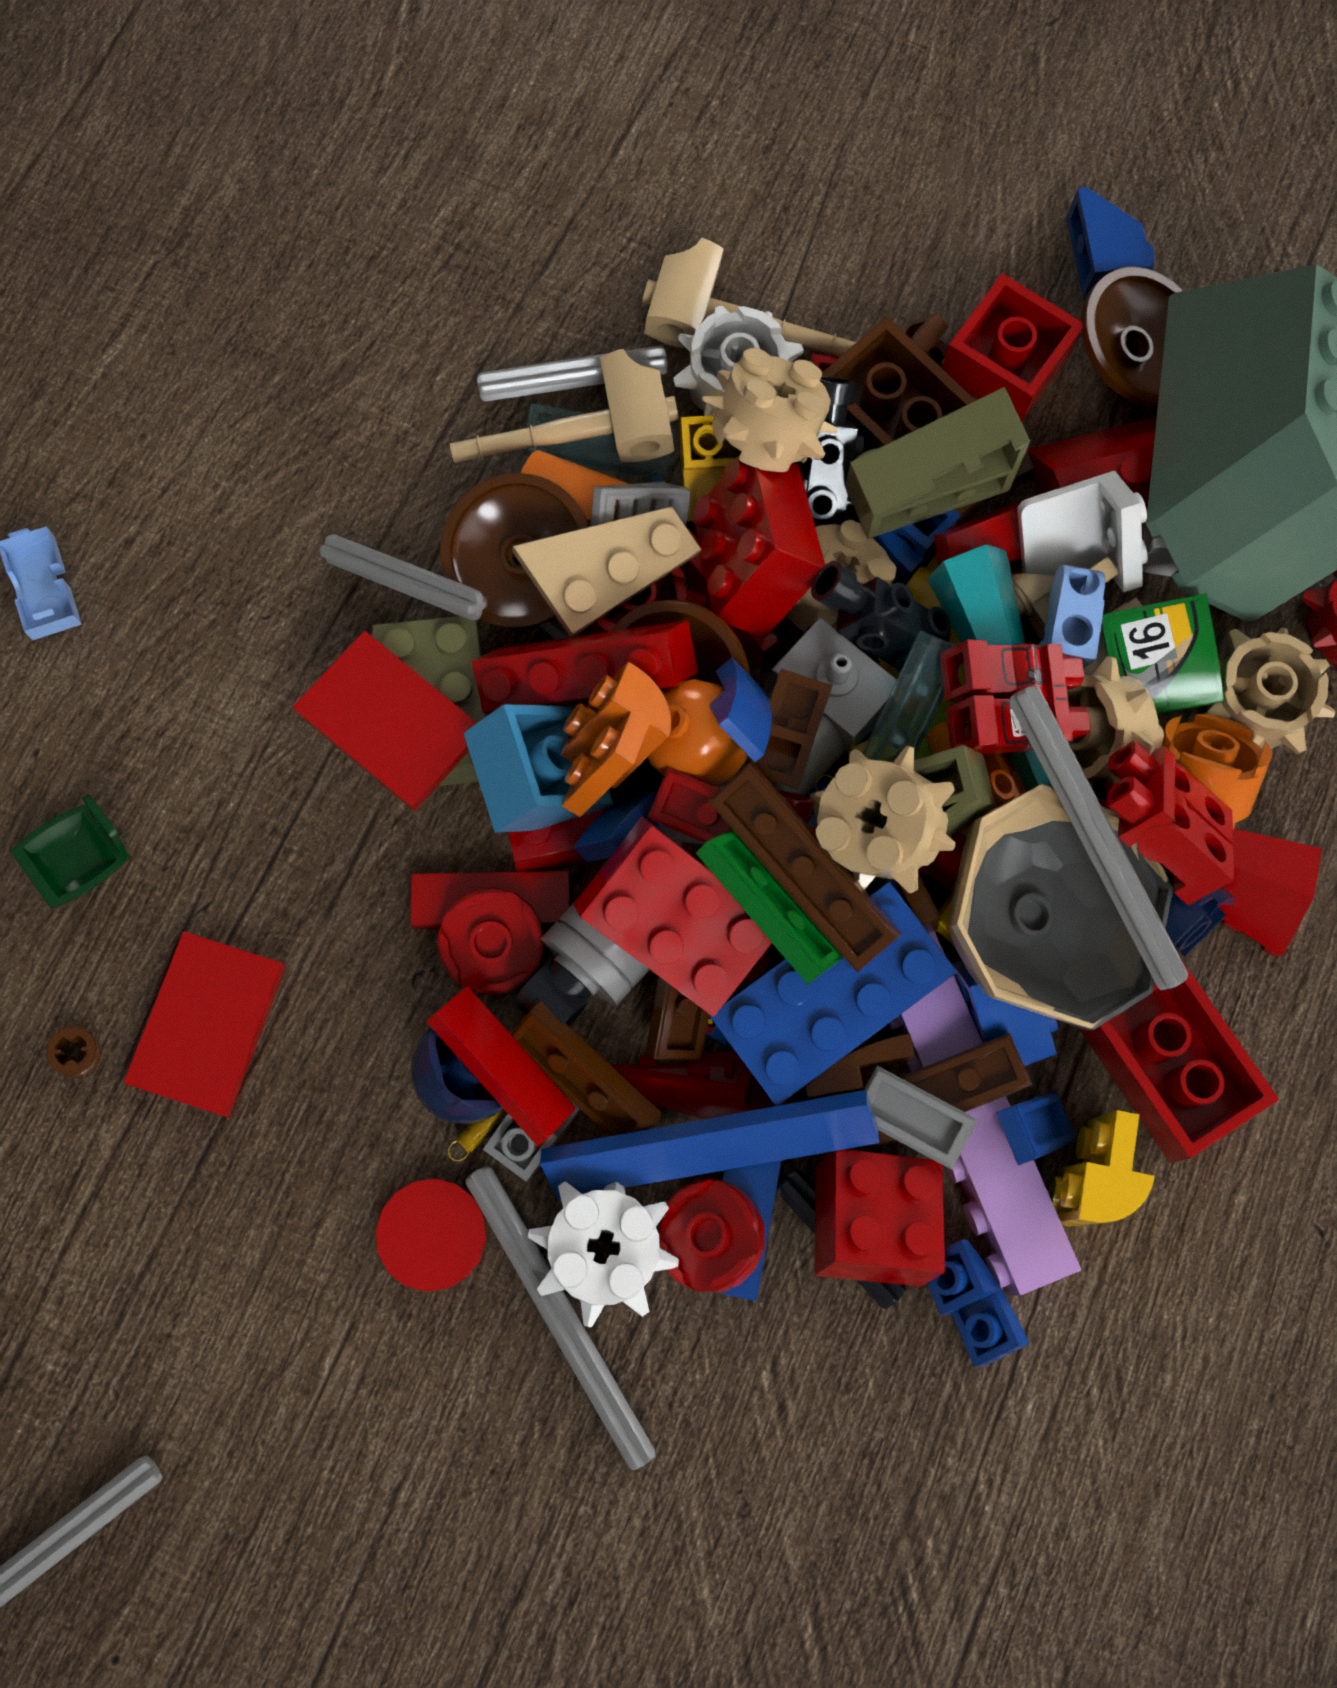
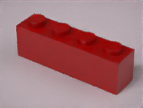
[471,620,698,712]

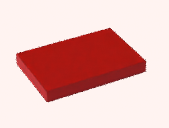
[292,630,477,812]
[123,931,287,1118]

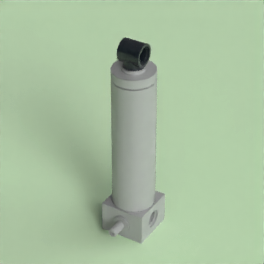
[513,617,901,1027]

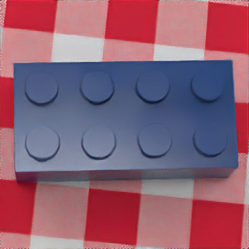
[709,882,957,1106]

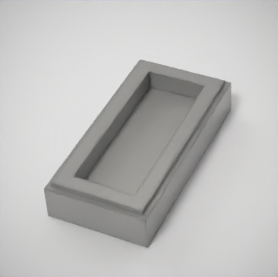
[865,1066,978,1170]

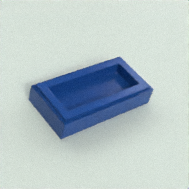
[996,1091,1077,1166]

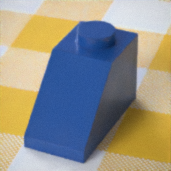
[1066,187,1155,299]
[953,959,1058,1066]

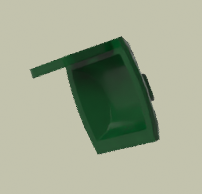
[10,794,131,909]

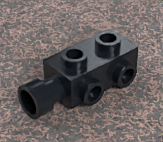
[803,376,864,527]
[811,561,951,677]

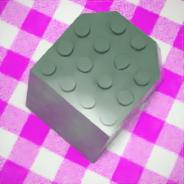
[1146,264,1337,622]

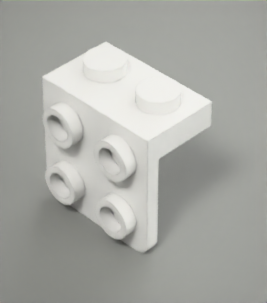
[1017,470,1148,592]

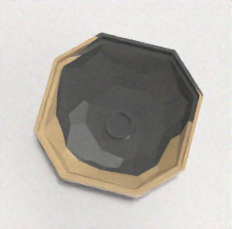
[948,784,1173,1030]

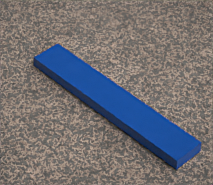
[540,1090,879,1200]

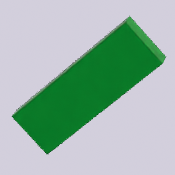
[696,829,843,985]

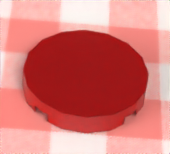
[437,887,544,995]
[376,1179,487,1292]
[659,1179,765,1293]

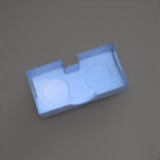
[0,526,82,640]

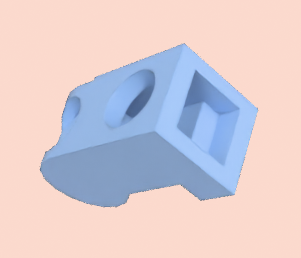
[1039,564,1105,669]

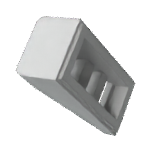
[591,482,690,528]

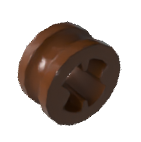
[46,1026,101,1079]

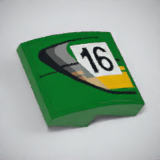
[1101,593,1224,715]

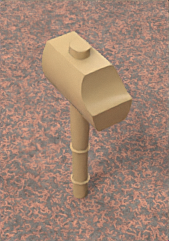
[642,237,857,358]
[450,349,679,463]

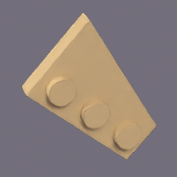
[512,507,701,637]

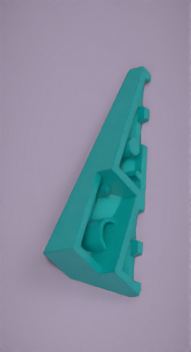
[927,544,1053,791]

